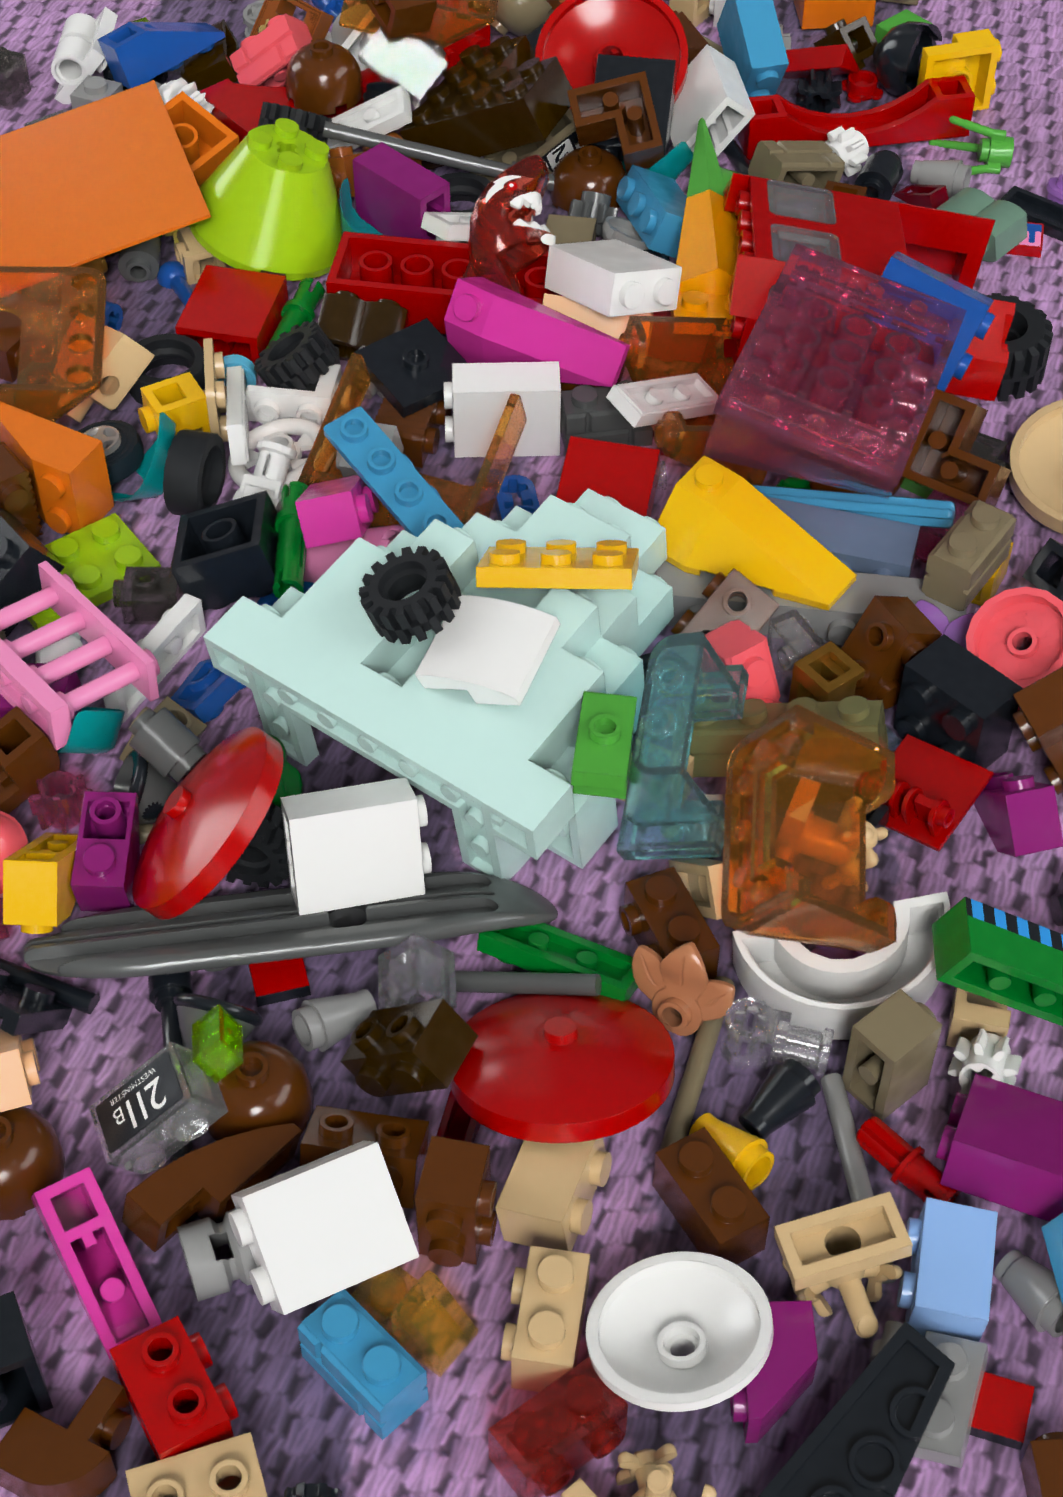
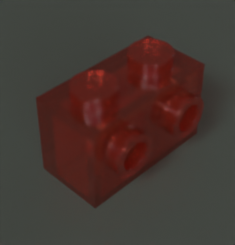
[488,1357,628,1497]

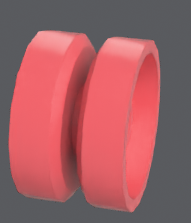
[966,586,1063,711]

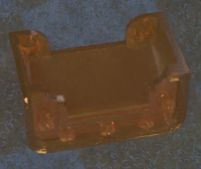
[619,316,782,485]
[721,704,897,953]

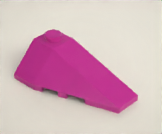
[444,277,630,387]

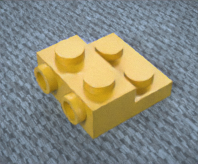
[917,29,1002,111]

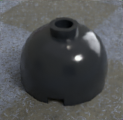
[873,21,942,97]

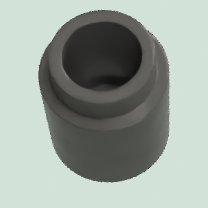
[118,237,161,282]
[129,707,207,783]

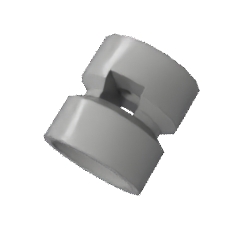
[177,1208,257,1302]

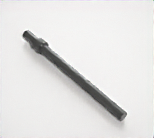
[322,121,555,191]

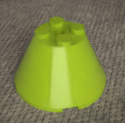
[189,118,342,281]

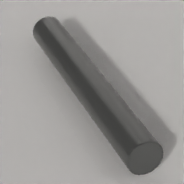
[440,970,602,996]

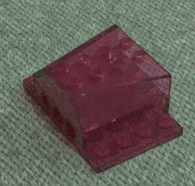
[702,243,967,499]

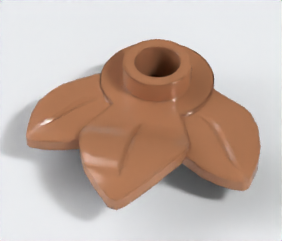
[632,941,735,1036]

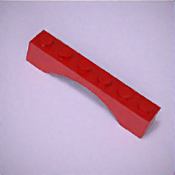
[738,75,976,160]

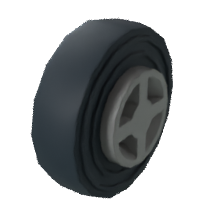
[78,420,144,485]

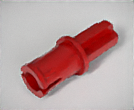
[856,1116,961,1203]

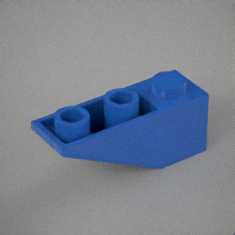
[97,22,226,89]

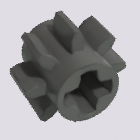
[568,191,618,238]

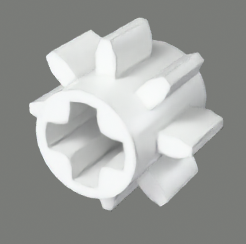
[825,126,869,177]
[948,1029,1022,1094]

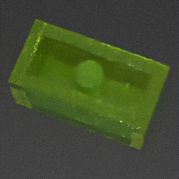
[192,1004,244,1083]

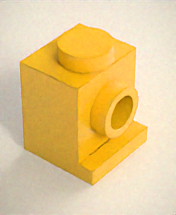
[138,372,210,436]

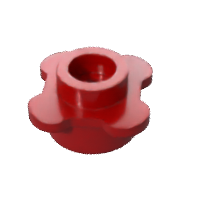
[842,70,883,103]

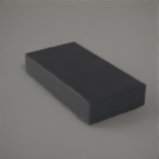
[1000,186,1063,242]

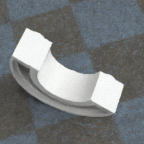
[732,891,950,1040]

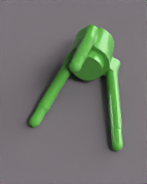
[928,116,1014,175]

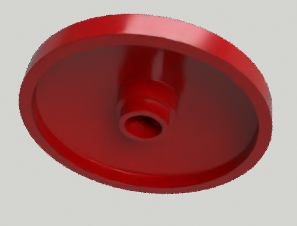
[535,0,689,109]
[132,727,284,920]
[450,994,675,1143]

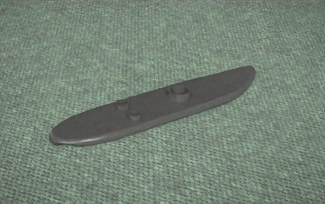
[23,871,558,979]

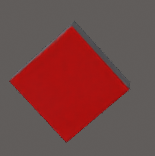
[248,958,311,1007]
[970,1372,1035,1450]

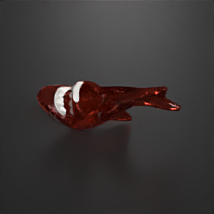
[462,154,556,295]

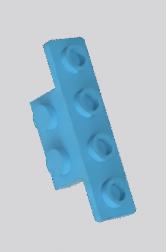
[324,407,464,537]

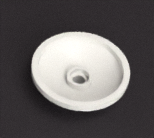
[586,1251,774,1412]

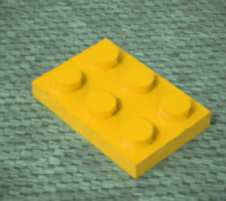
[476,539,639,590]

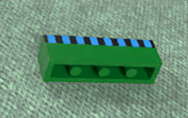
[932,897,1063,1026]

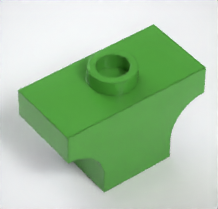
[571,691,637,799]

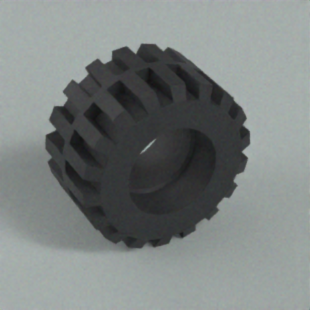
[980,293,1053,402]

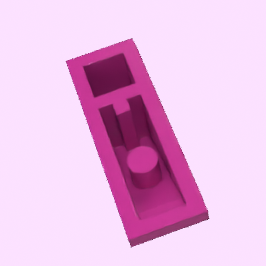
[31,1167,162,1360]

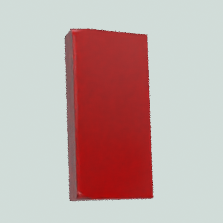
[783,44,859,79]

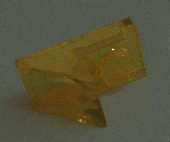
[351,1266,478,1377]

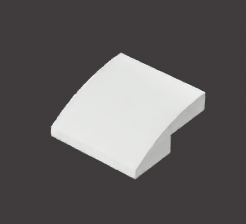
[415,595,560,706]

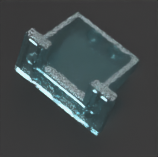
[616,632,749,860]

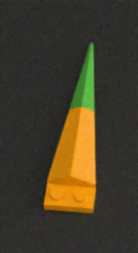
[670,118,740,334]

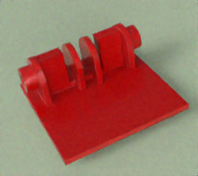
[857,734,994,852]

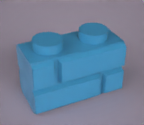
[297,1289,429,1440]

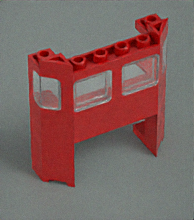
[723,173,1016,401]

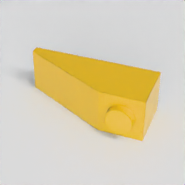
[3,832,78,934]

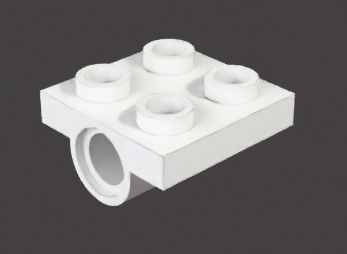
[51,7,118,104]

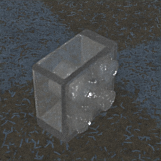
[767,609,827,688]

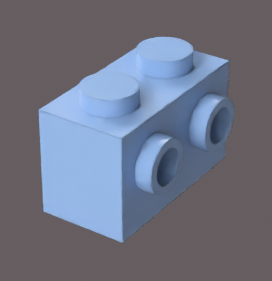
[897,1197,998,1342]

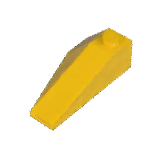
[657,455,857,611]

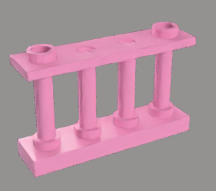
[0,561,160,750]

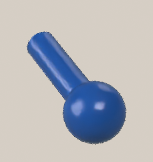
[157,260,193,306]

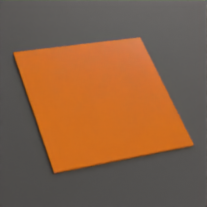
[0,80,211,295]

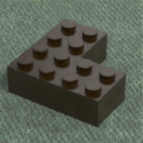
[400,35,572,170]

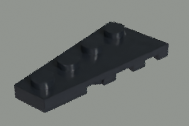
[758,1321,955,1497]

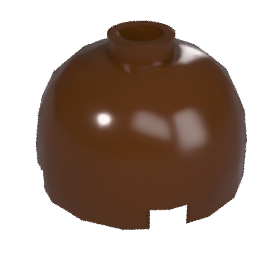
[285,39,363,115]
[550,145,627,215]
[200,1040,314,1141]
[0,1107,65,1220]

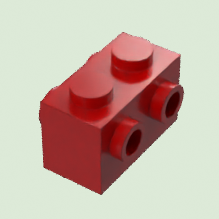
[109,1316,239,1461]

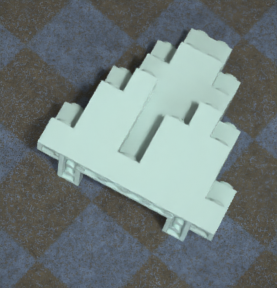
[203,488,674,880]

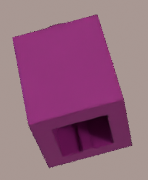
[974,771,1063,857]
[70,791,140,912]
[730,1300,818,1443]

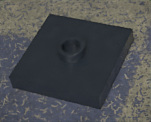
[354,318,467,418]

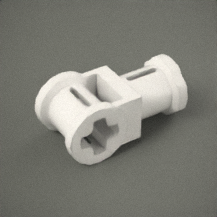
[233,440,297,513]

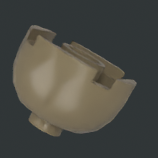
[483,0,554,37]

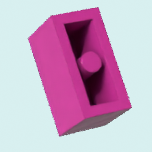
[295,475,379,549]

